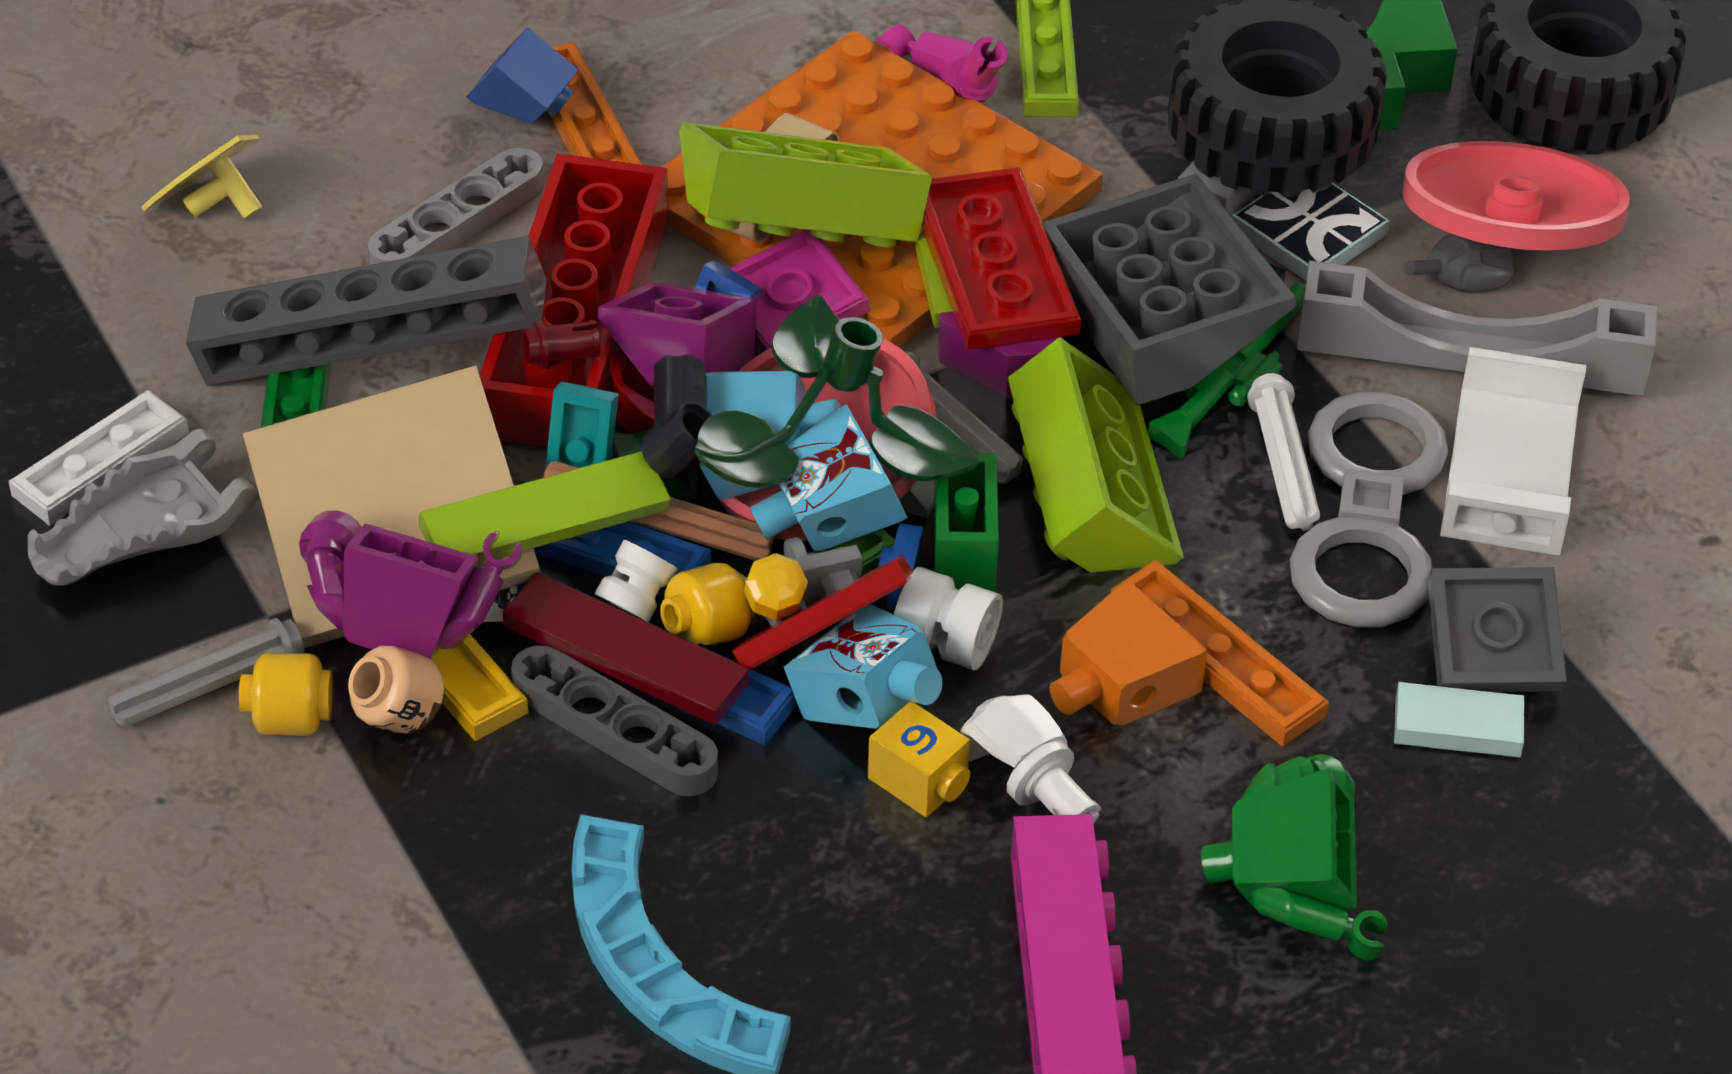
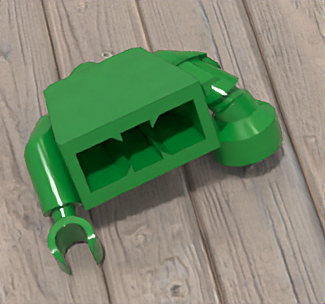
[1201,754,1388,961]

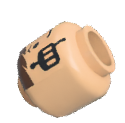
[348,645,444,734]

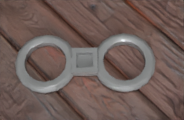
[1289,391,1448,627]

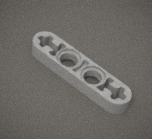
[367,148,544,265]

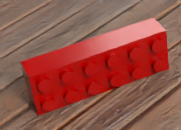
[479,153,669,447]

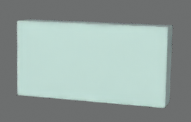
[1394,682,1524,757]

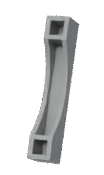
[1297,260,1657,396]

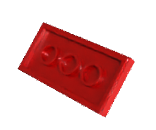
[921,167,1081,350]

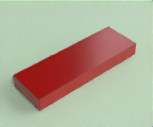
[732,554,913,670]

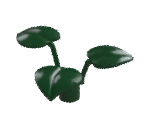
[694,295,980,488]

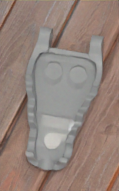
[28,429,259,586]

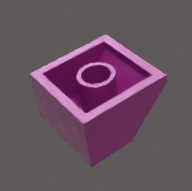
[598,281,757,386]

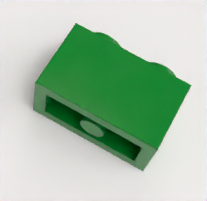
[933,453,999,592]

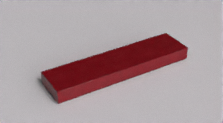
[502,572,749,725]

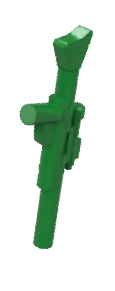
[1148,284,1305,459]

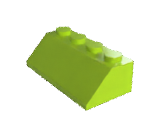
[679,122,932,248]
[1008,337,1184,573]

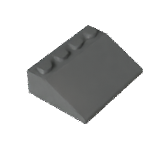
[1042,174,1296,406]

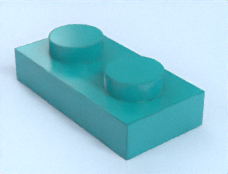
[546,381,619,468]

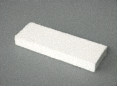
[9,390,189,526]

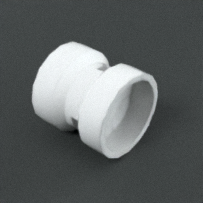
[595,540,678,622]

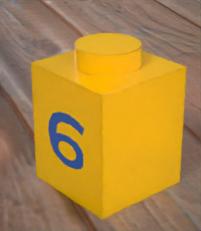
[868,701,970,818]

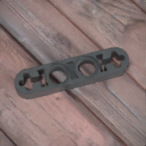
[511,646,718,796]

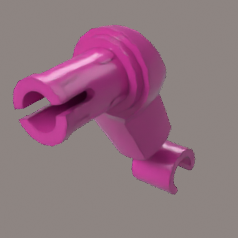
[876,24,1008,103]

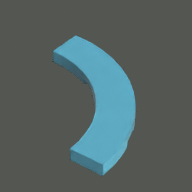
[572,814,791,1074]

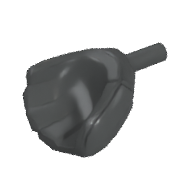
[1405,233,1514,292]

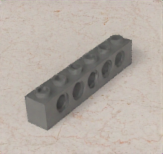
[186,236,547,386]

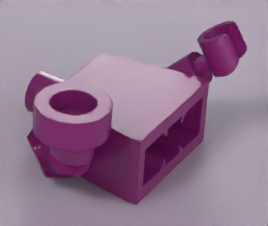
[299,510,522,660]

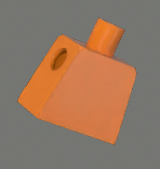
[1049,580,1207,726]

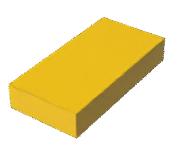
[432,635,528,741]

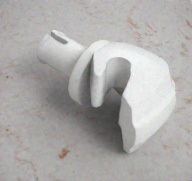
[960,694,1101,824]

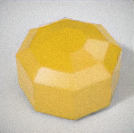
[743,553,808,620]

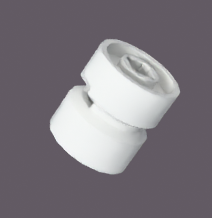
[894,567,1003,670]

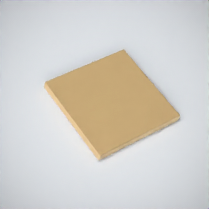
[242,366,541,648]

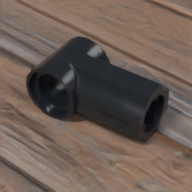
[640,354,713,479]

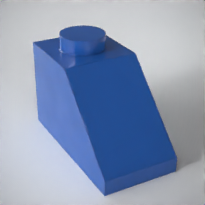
[466,27,579,124]

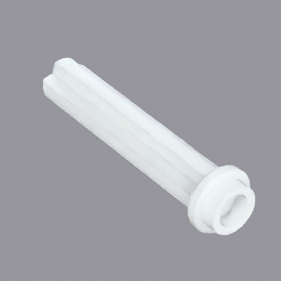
[1247,373,1320,532]

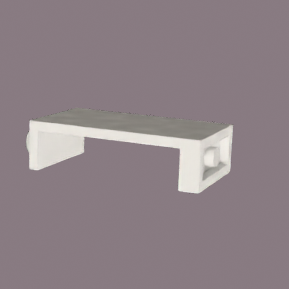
[1440,347,1586,556]

